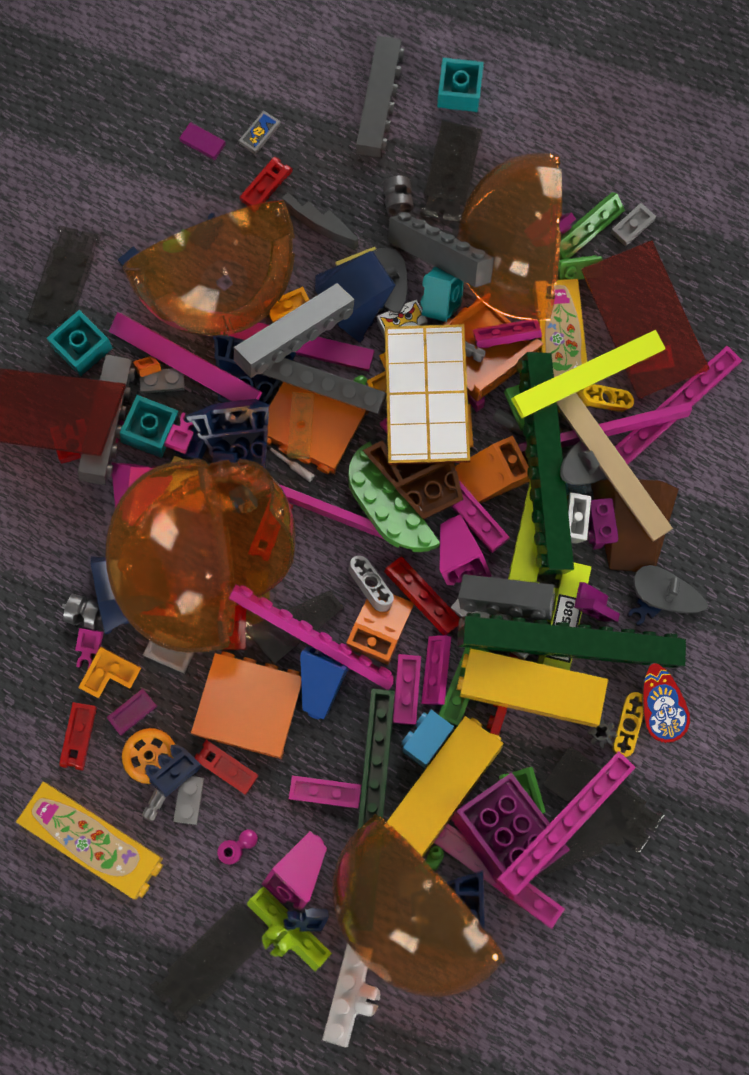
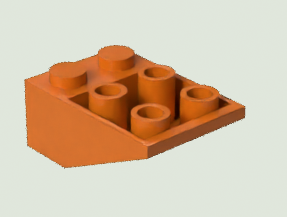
[455,435,530,503]
[346,586,414,665]

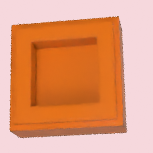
[133,356,161,377]

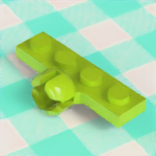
[246,886,332,972]

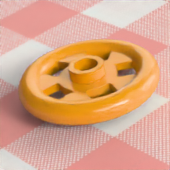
[122,728,175,784]

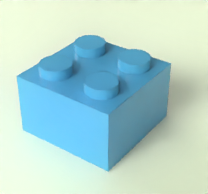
[401,710,454,769]

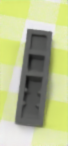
[282,193,358,249]

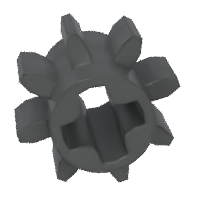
[587,719,618,749]

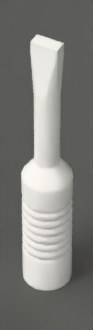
[270,447,315,482]

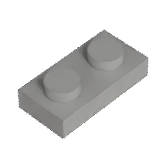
[611,203,656,247]
[140,368,185,393]
[173,776,205,825]

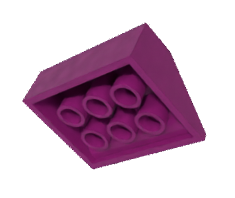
[451,773,570,897]

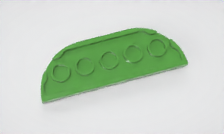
[348,442,440,552]

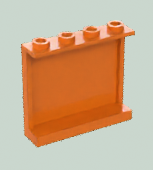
[442,292,543,402]
[267,382,369,474]
[191,651,302,759]

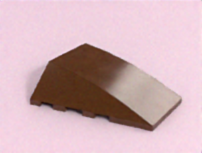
[363,440,463,520]
[591,479,679,572]

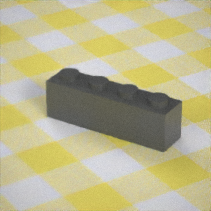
[458,574,555,620]

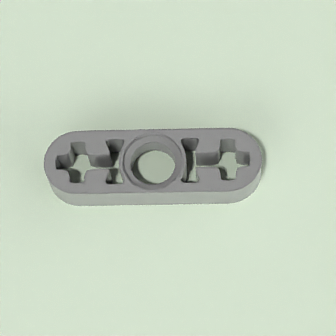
[348,556,394,612]

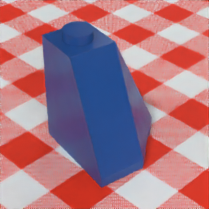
[300,646,349,720]

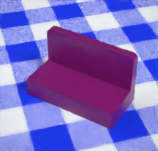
[574,582,620,622]

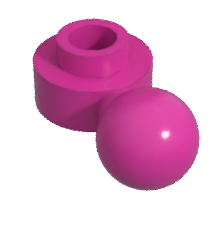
[218,829,258,864]

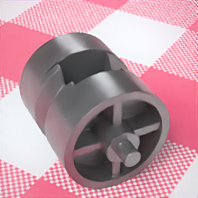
[383,176,414,215]
[62,594,102,630]

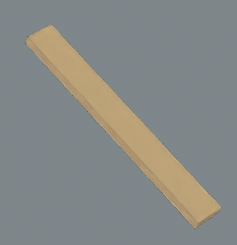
[557,393,673,542]

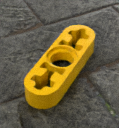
[577,384,634,412]
[612,692,643,758]

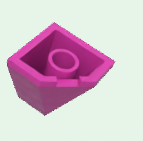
[111,462,171,525]
[440,514,492,585]
[262,831,327,911]

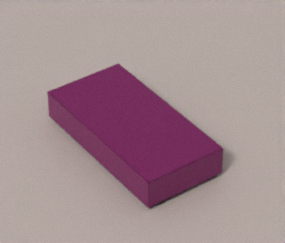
[179,122,226,160]
[106,688,157,736]

